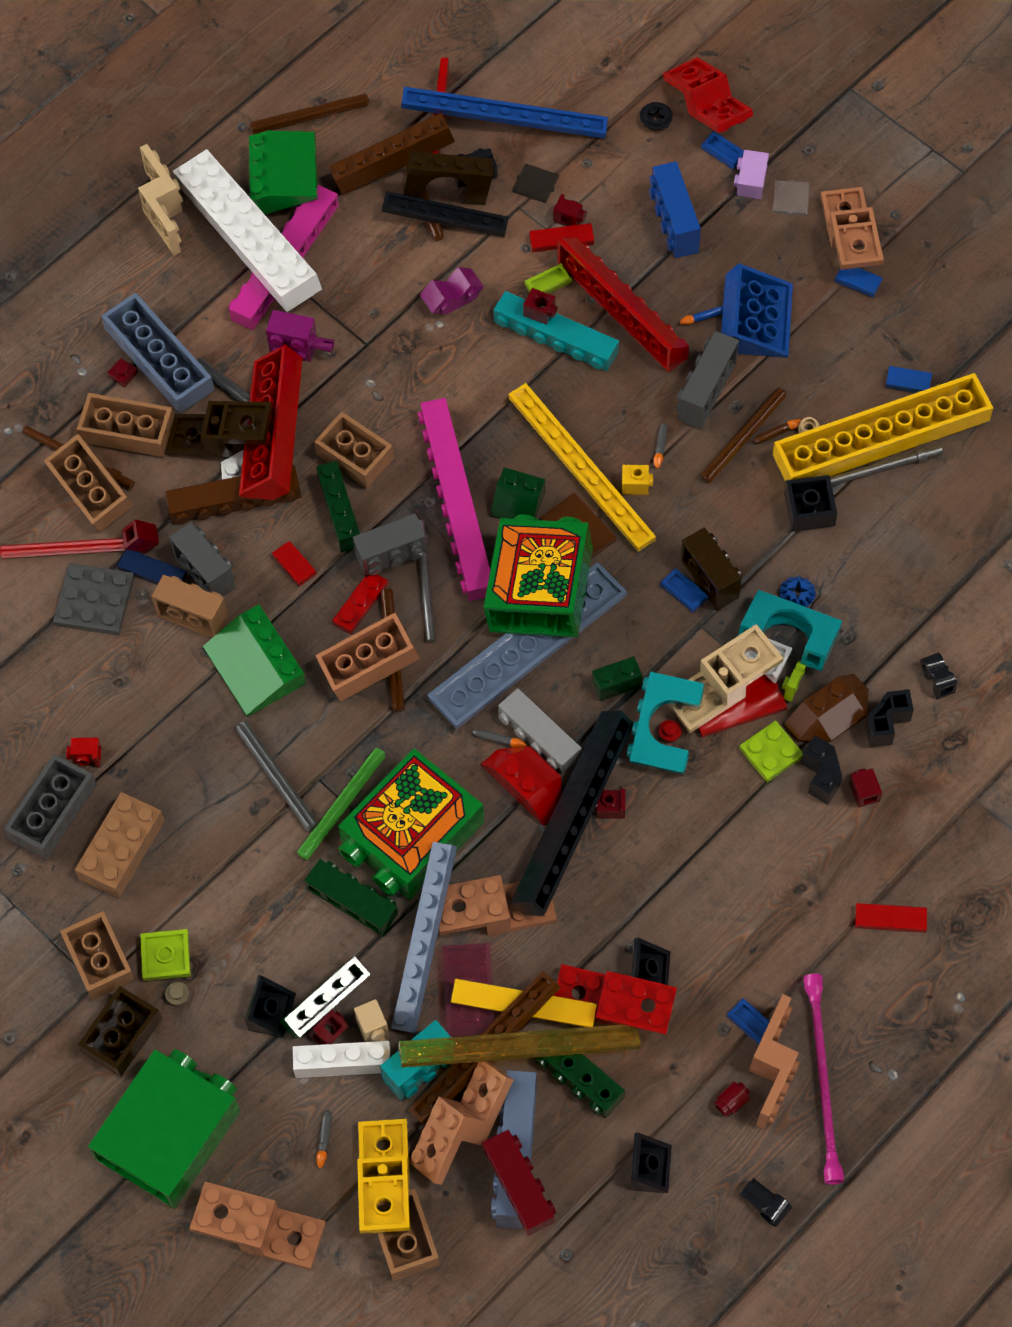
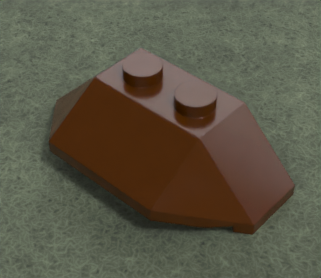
[784,674,869,742]

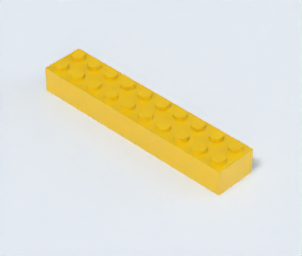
[773,373,993,482]

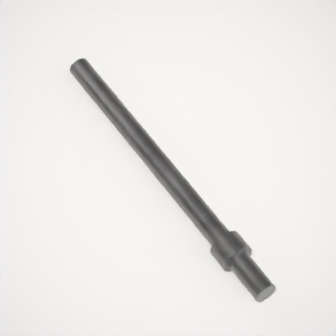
[830,445,943,485]
[419,520,436,643]

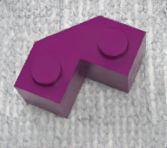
[420,267,484,315]

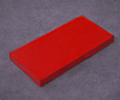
[698,674,787,738]

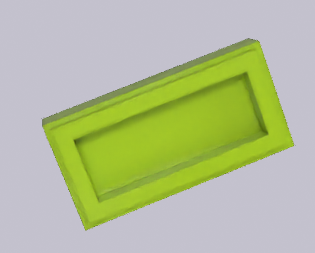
[525,263,572,294]

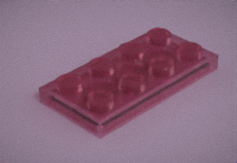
[443,943,494,1039]

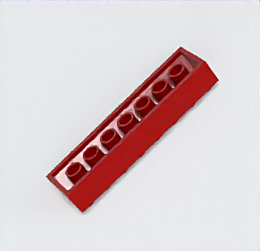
[557,237,689,372]
[239,344,303,500]

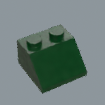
[490,467,546,519]

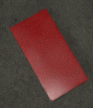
[272,541,317,587]

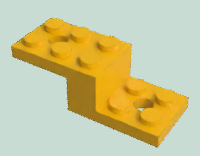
[357,1119,410,1234]

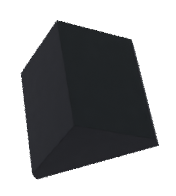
[632,937,671,985]
[245,975,296,1038]
[630,1132,672,1193]

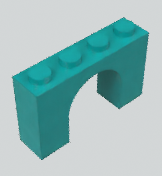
[738,589,843,671]
[627,672,705,775]

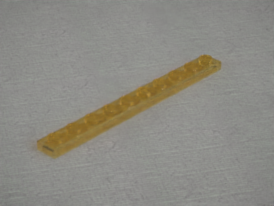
[398,1025,641,1067]

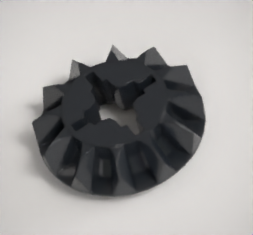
[640,102,673,131]

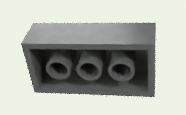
[676,331,739,430]
[4,754,97,860]

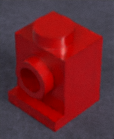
[66,737,102,768]

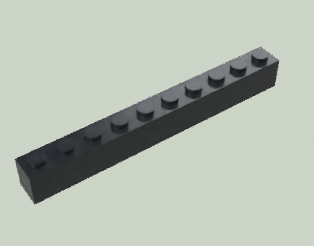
[510,710,634,916]

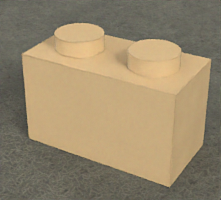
[354,999,390,1042]

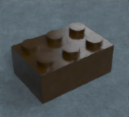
[681,527,742,611]
[78,986,162,1077]

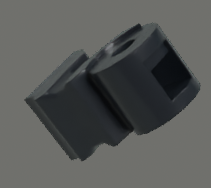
[920,652,957,700]

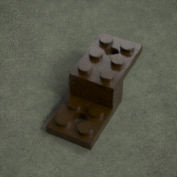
[167,401,273,457]

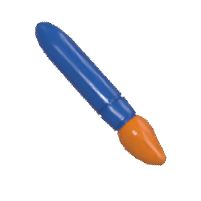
[679,306,723,325]

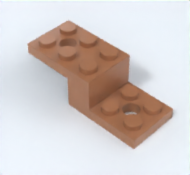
[820,187,884,270]
[439,875,557,936]
[749,994,800,1130]
[409,1058,514,1185]
[189,1182,326,1271]

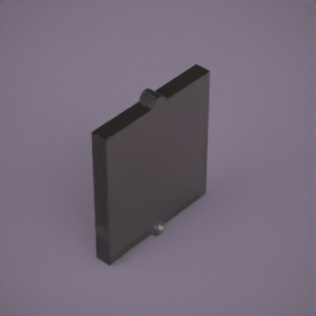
[512,163,559,203]

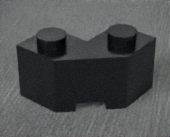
[866,689,914,747]
[801,735,842,805]

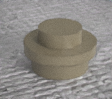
[165,982,189,1006]

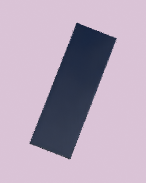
[117,549,187,585]

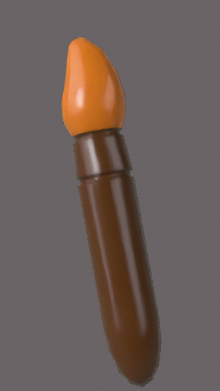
[753,419,801,444]

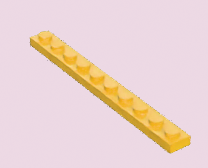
[508,383,656,552]

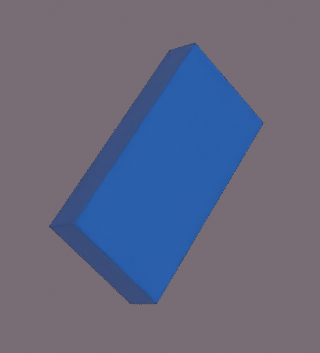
[701,131,744,170]
[835,268,883,297]
[885,366,932,393]
[660,568,708,613]
[727,998,770,1045]

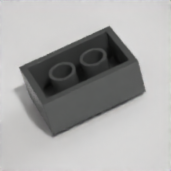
[353,513,427,576]
[169,522,235,597]

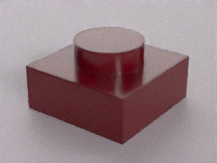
[107,358,138,388]

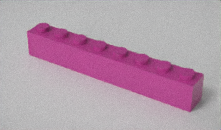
[229,185,339,330]

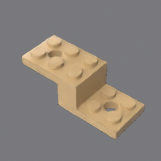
[138,144,183,256]
[667,624,784,733]

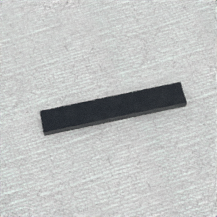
[382,191,509,238]

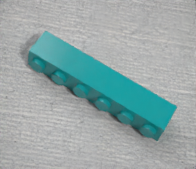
[493,291,619,371]

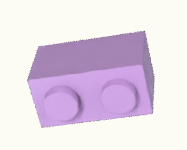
[734,150,769,199]

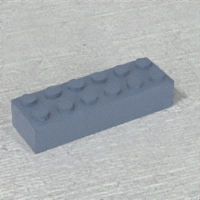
[101,293,215,414]
[491,1070,537,1229]

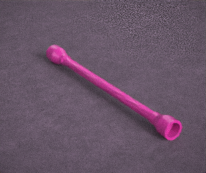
[803,973,844,1185]

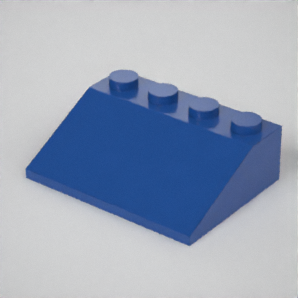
[721,263,793,358]

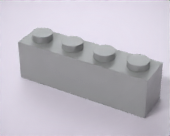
[498,688,582,774]

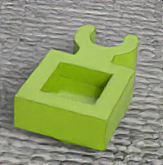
[782,660,806,702]

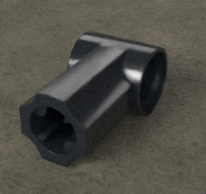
[740,1178,792,1227]

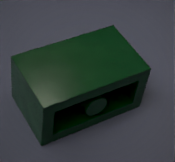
[592,656,643,701]

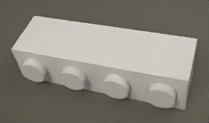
[293,1041,391,1078]

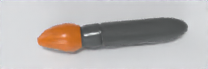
[653,422,668,468]
[472,729,526,748]
[316,1110,332,1168]

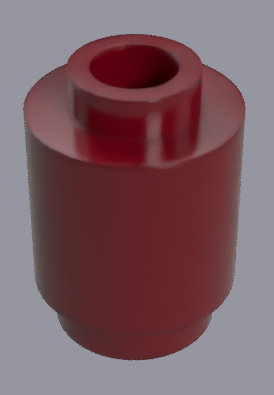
[714,1081,750,1117]

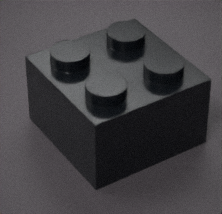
[784,475,837,531]

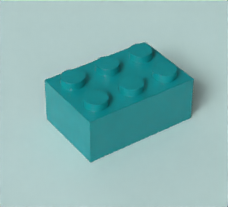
[380,1020,456,1101]

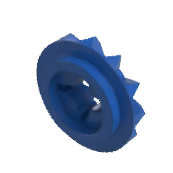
[780,575,816,607]

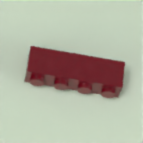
[482,1129,557,1236]

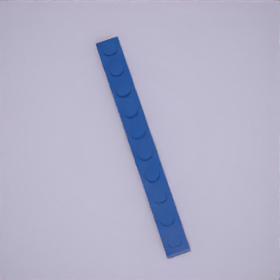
[401,87,608,139]

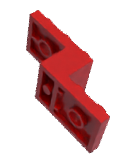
[663,57,754,133]
[554,964,677,1035]

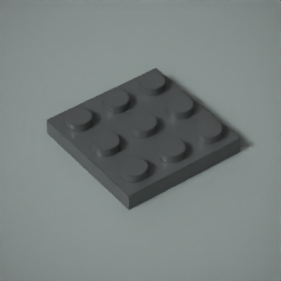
[53,563,135,636]

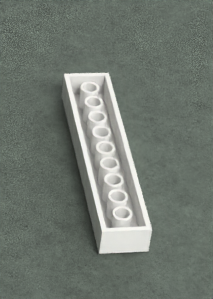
[173,149,322,312]

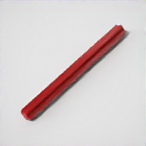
[0,538,126,558]

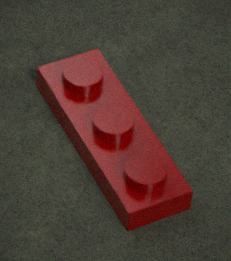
[332,574,389,635]

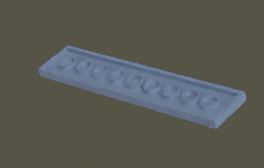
[427,562,627,730]

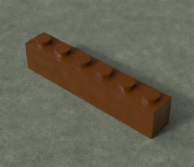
[329,113,455,195]
[165,465,302,524]

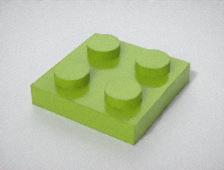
[739,721,803,783]
[140,929,191,981]

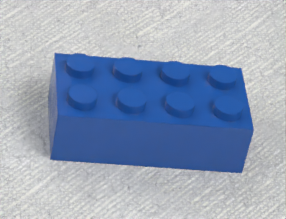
[649,161,701,258]

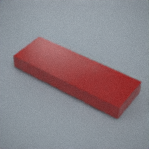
[529,223,594,252]
[855,903,927,933]

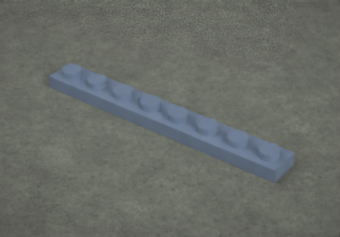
[391,842,457,1033]

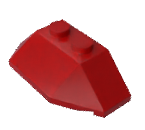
[481,746,562,826]

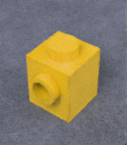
[622,465,653,495]

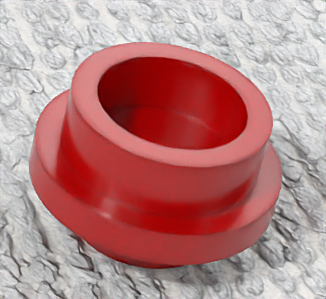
[659,720,681,742]

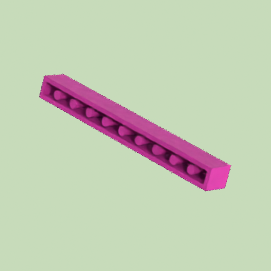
[417,398,490,601]

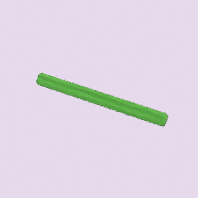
[298,748,385,860]

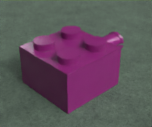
[266,310,335,362]

